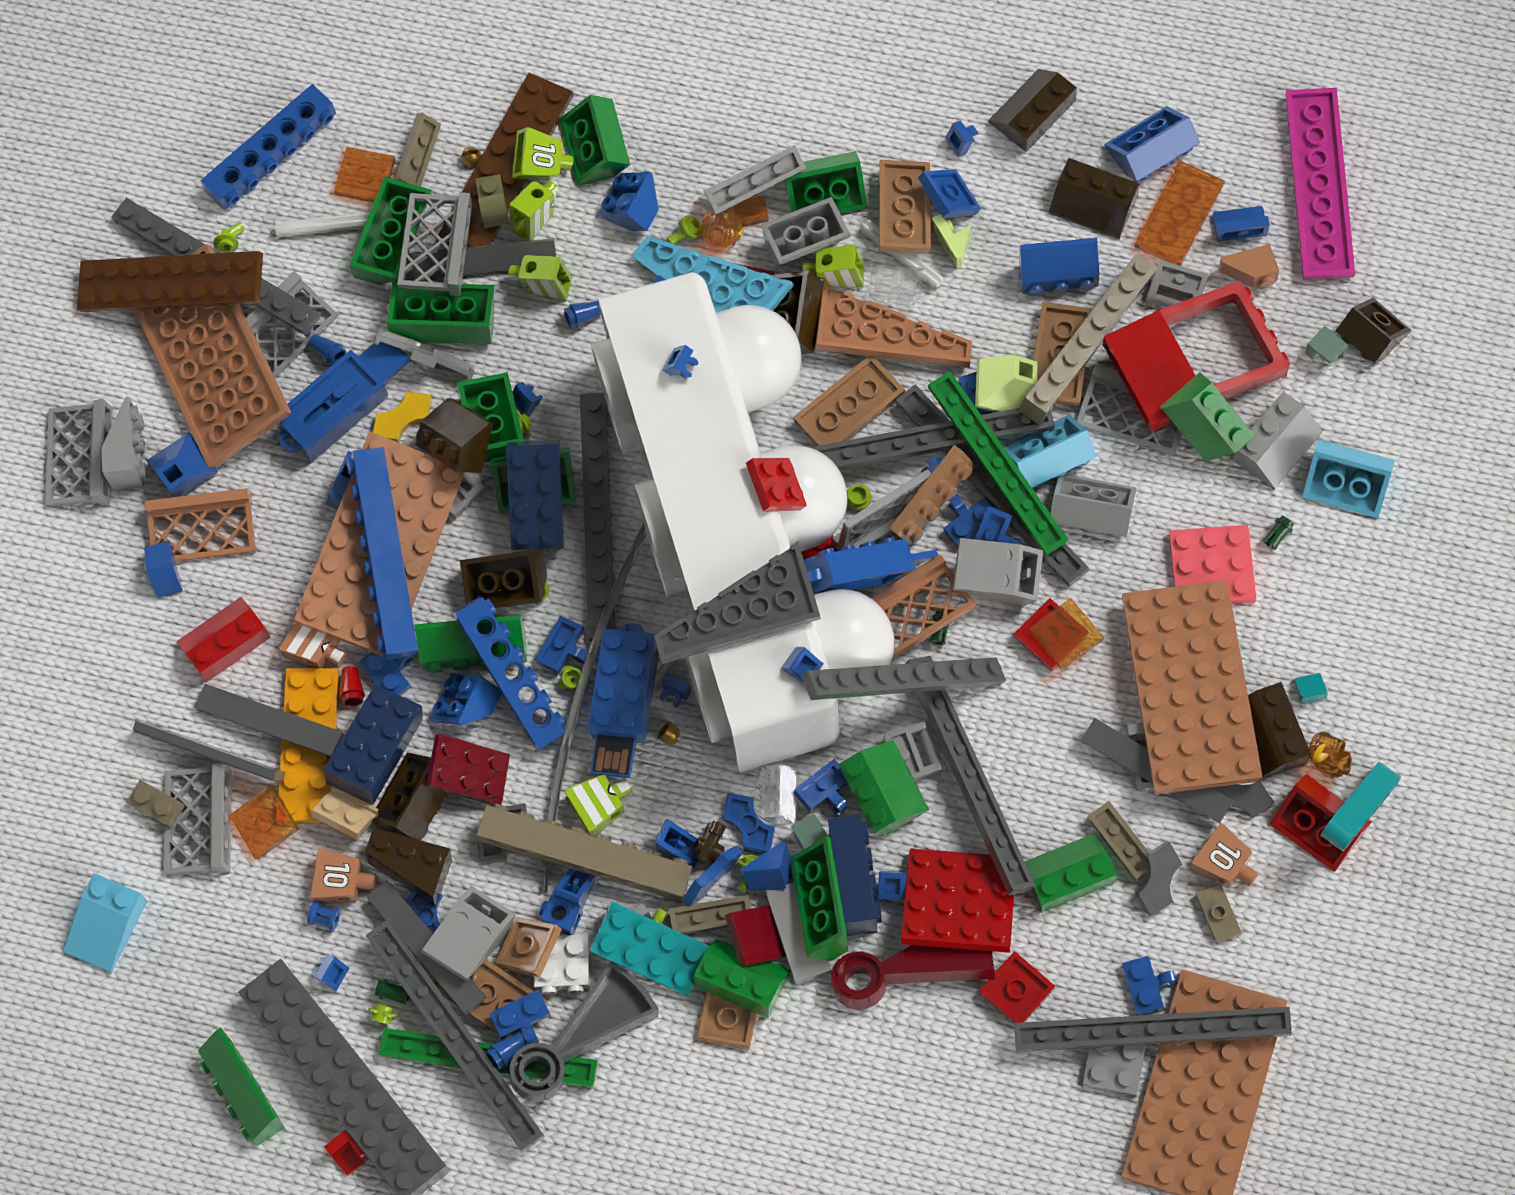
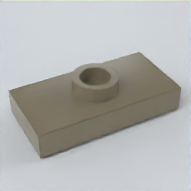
[1195,884,1242,945]

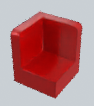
[324,1129,369,1176]

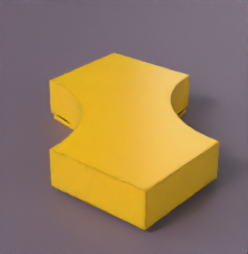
[373,392,432,443]

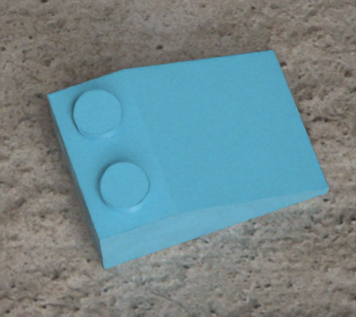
[63,873,148,973]

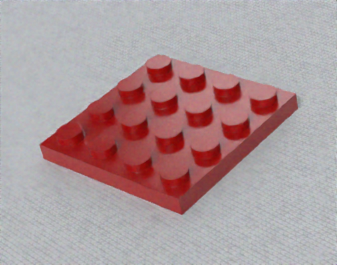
[901,848,1014,953]

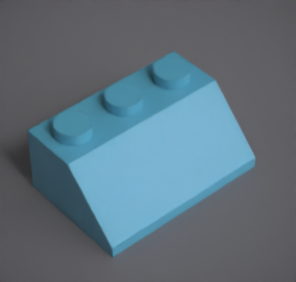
[1003,415,1097,489]
[1302,439,1395,518]

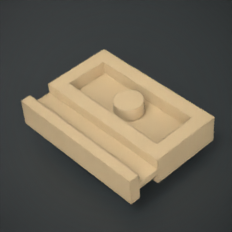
[312,787,378,840]

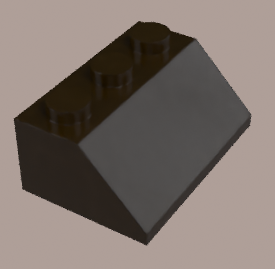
[988,69,1077,152]
[1049,158,1140,240]
[771,270,824,355]
[415,398,493,473]
[460,548,547,608]
[1248,682,1311,779]
[371,752,448,840]

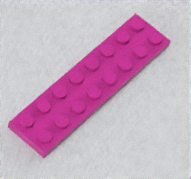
[1285,87,1355,280]

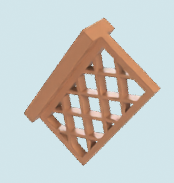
[144,488,256,562]
[870,554,976,660]

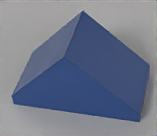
[144,541,183,598]
[655,819,697,868]
[740,841,792,891]
[553,869,596,910]

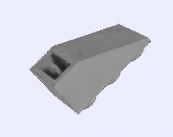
[101,397,147,491]
[953,538,1043,607]
[421,886,516,981]

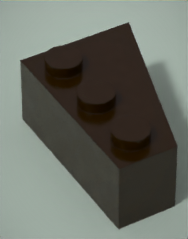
[365,828,452,907]

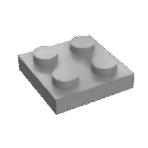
[1082,1045,1146,1097]

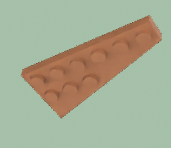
[816,283,972,368]

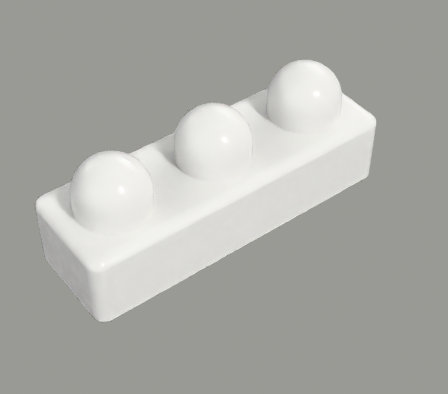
[591,272,895,773]

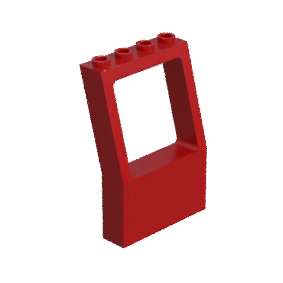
[1102,280,1290,433]

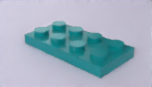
[589,901,710,996]

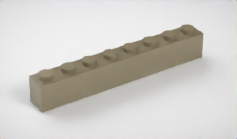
[1019,252,1159,425]
[477,804,692,902]

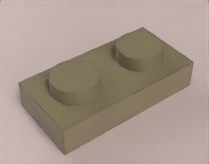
[126,780,185,828]

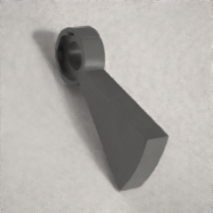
[510,961,659,1102]

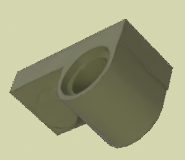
[475,174,510,228]

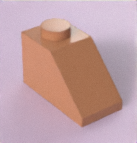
[1219,244,1279,288]

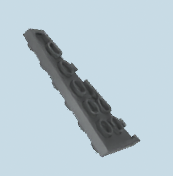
[654,541,821,664]

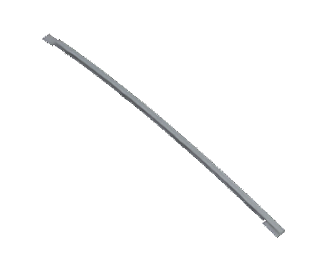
[542,522,647,892]

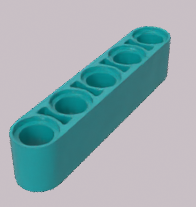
[1320,761,1401,851]

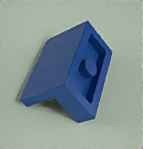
[1212,206,1270,242]

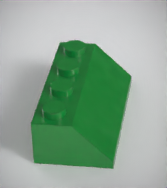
[350,176,432,284]
[387,282,494,344]
[415,615,527,673]
[790,836,848,961]
[198,1027,285,1146]

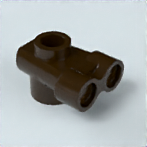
[692,821,726,864]

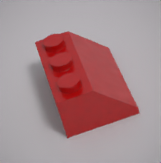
[176,597,271,682]
[1269,774,1372,872]

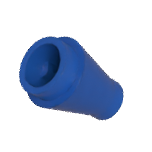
[564,300,601,328]
[308,334,346,366]
[486,1032,528,1070]

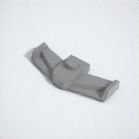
[374,328,474,380]

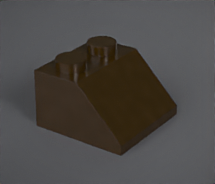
[1335,298,1411,364]

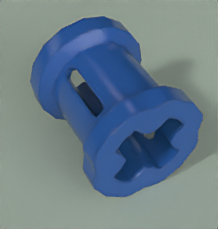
[307,901,341,931]

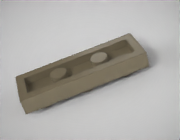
[395,112,441,187]
[1087,801,1149,882]
[669,895,751,935]

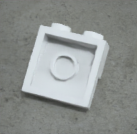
[534,934,590,995]

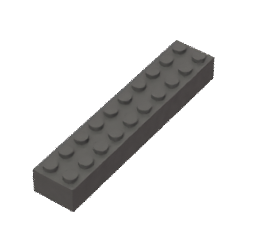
[238,958,450,1195]

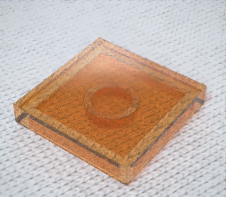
[334,147,396,203]
[1029,598,1104,671]
[229,785,299,860]

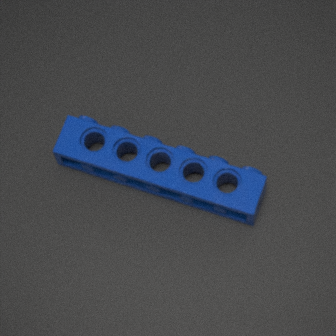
[200,84,336,210]
[453,596,566,750]

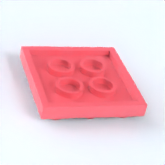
[1169,525,1256,604]

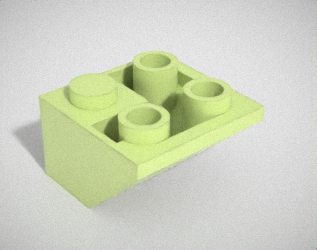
[975,355,1037,412]

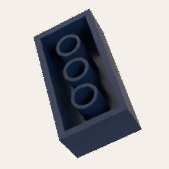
[506,440,565,550]
[324,684,423,805]
[828,814,882,936]

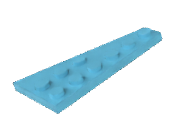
[632,236,794,312]

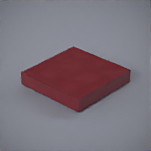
[725,905,786,967]

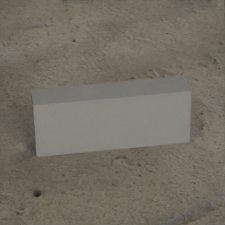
[766,882,831,986]

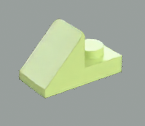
[932,214,972,269]

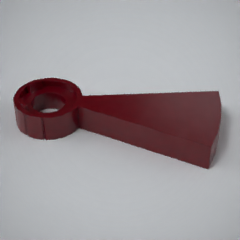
[830,945,996,1010]

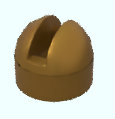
[461,146,482,169]
[657,721,681,745]

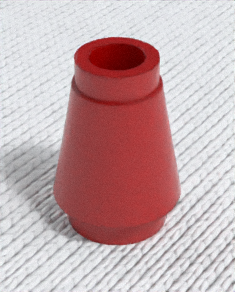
[339,666,365,707]

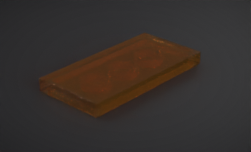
[1134,160,1225,266]

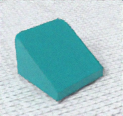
[1294,673,1328,704]

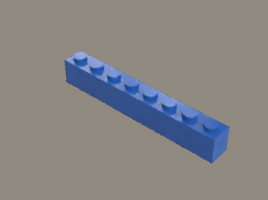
[347,447,418,660]

